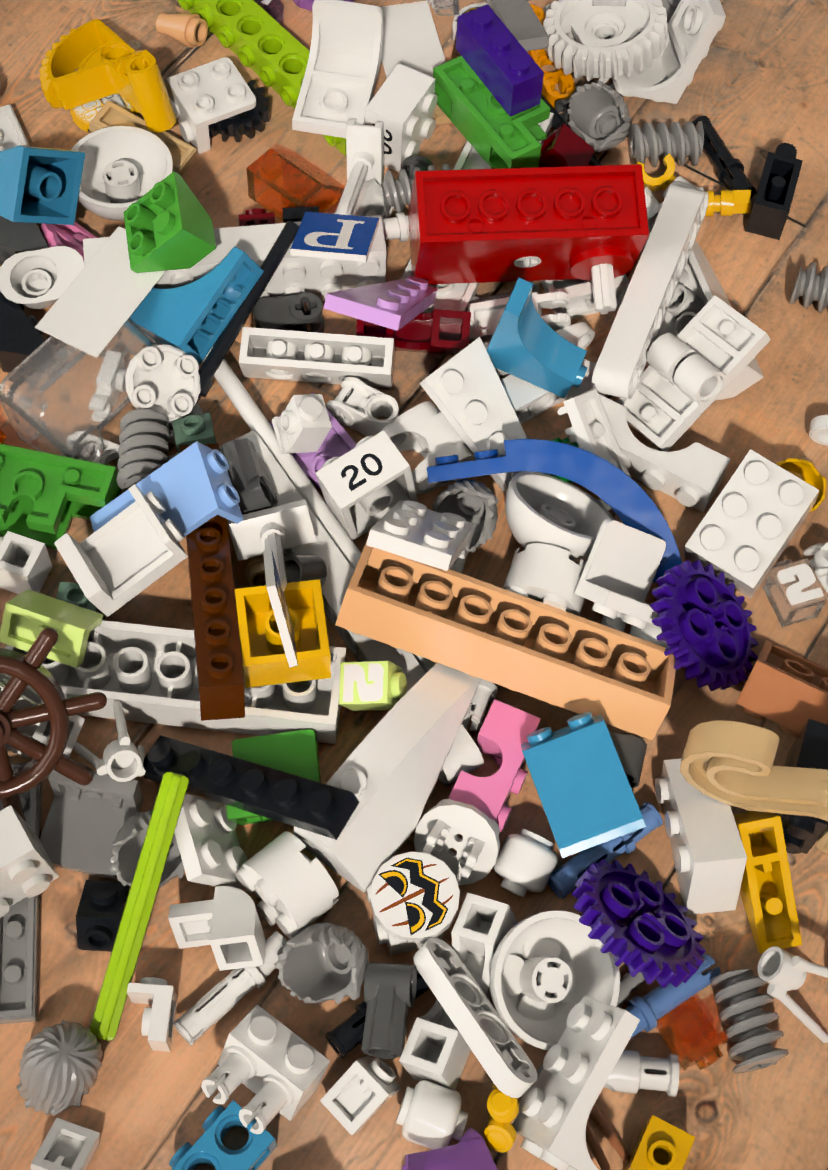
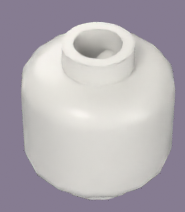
[493,829,558,898]
[396,1080,469,1150]

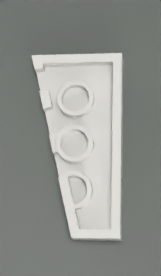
[419,337,542,495]

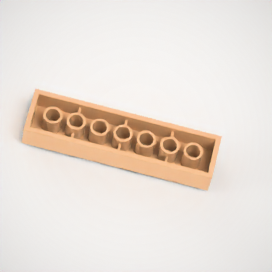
[335,539,676,740]

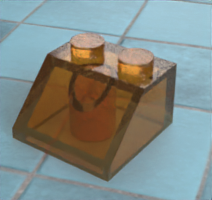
[246,148,345,221]

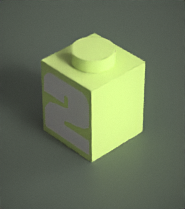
[339,661,407,711]

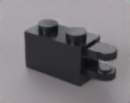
[745,142,803,240]

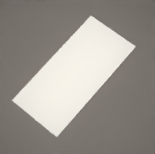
[380,1,446,78]
[35,226,167,358]

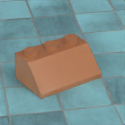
[736,640,828,738]

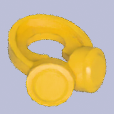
[484,1084,520,1153]

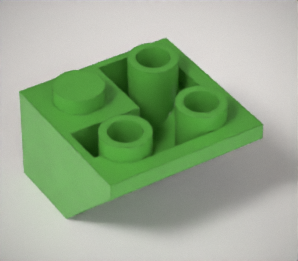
[123,171,216,273]

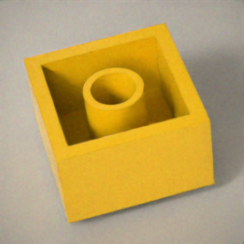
[235,579,331,688]

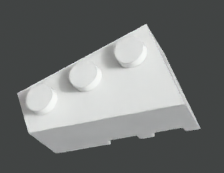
[655,758,747,915]

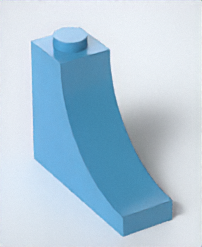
[128,247,264,365]
[487,278,587,398]

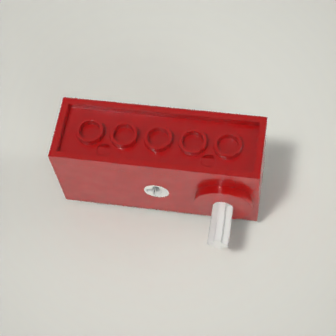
[408,164,649,314]

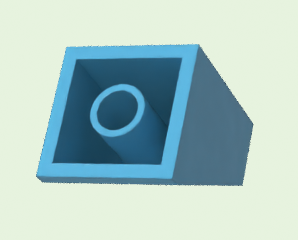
[0,145,85,225]
[521,712,646,858]

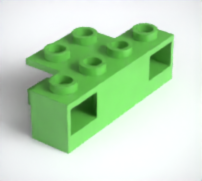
[433,56,550,169]
[0,444,122,549]

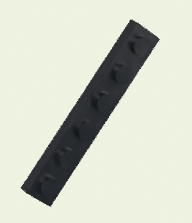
[143,735,359,840]

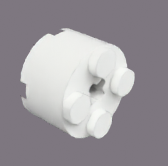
[503,543,586,616]
[235,831,339,939]

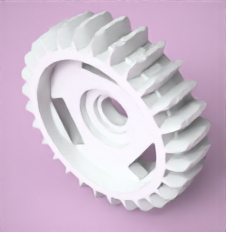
[543,0,668,83]

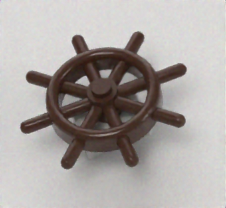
[0,628,107,822]

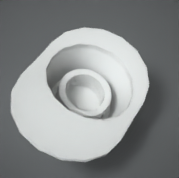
[0,246,84,309]

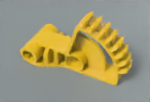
[39,19,177,133]

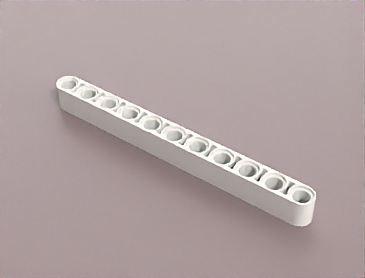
[219,430,484,786]

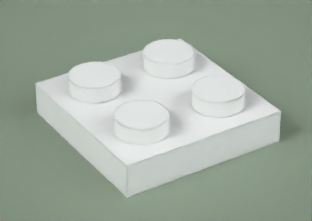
[174,794,248,889]

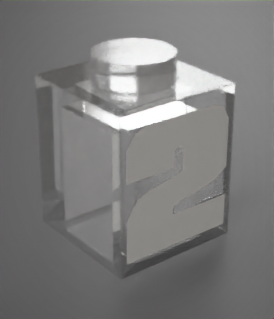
[763,558,828,627]

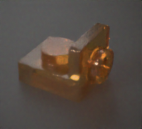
[656,997,729,1071]

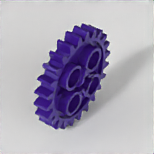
[650,560,759,691]
[572,859,706,988]

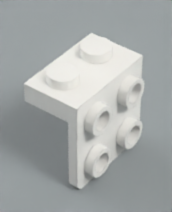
[166,57,256,154]
[574,519,666,629]

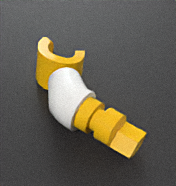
[637,153,751,217]

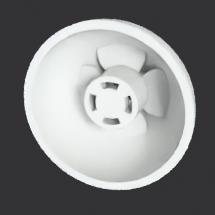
[71,126,173,221]
[505,471,614,563]
[489,910,620,1051]

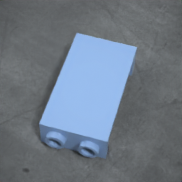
[90,441,244,537]

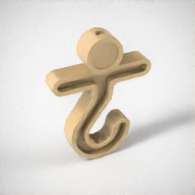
[680,720,828,854]

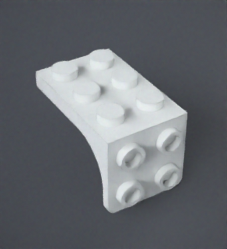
[292,0,383,138]
[612,0,726,104]
[366,500,476,573]
[512,996,640,1170]

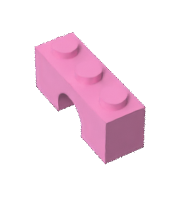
[448,699,541,832]

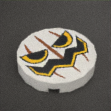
[370,851,460,943]

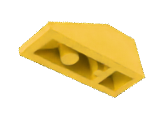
[733,811,802,954]

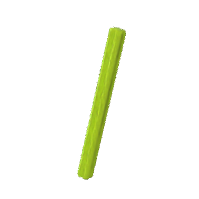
[89,772,189,1041]

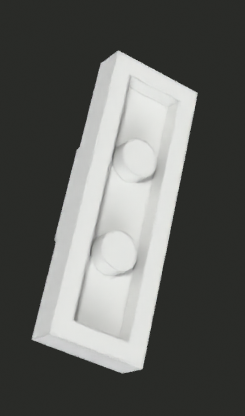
[557,389,631,511]

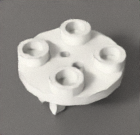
[414,799,500,885]

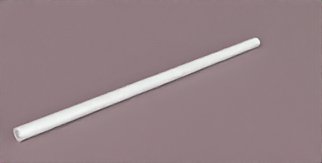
[203,345,436,673]

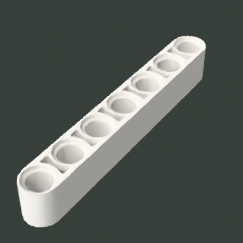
[591,185,709,399]

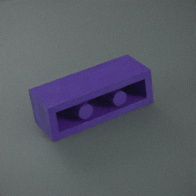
[456,4,544,117]

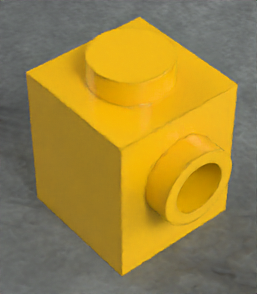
[625,1115,696,1170]

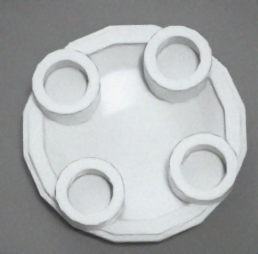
[125,344,201,421]

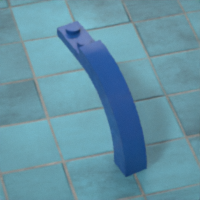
[427,439,682,583]

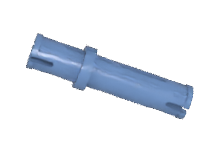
[548,802,663,899]
[624,953,721,1039]

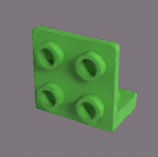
[226,729,321,825]

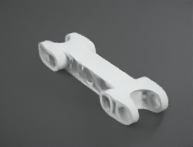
[382,322,607,494]

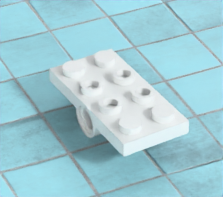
[616,295,771,452]

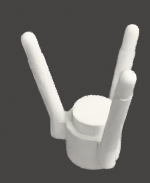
[73,700,146,782]
[758,946,828,1043]

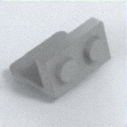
[40,763,143,879]

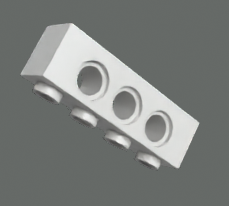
[239,327,395,389]

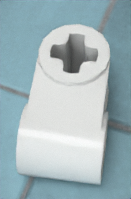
[326,377,399,437]

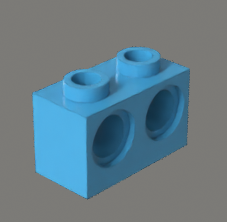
[169,1100,277,1170]

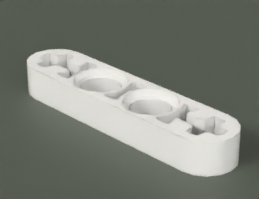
[413,937,538,1098]

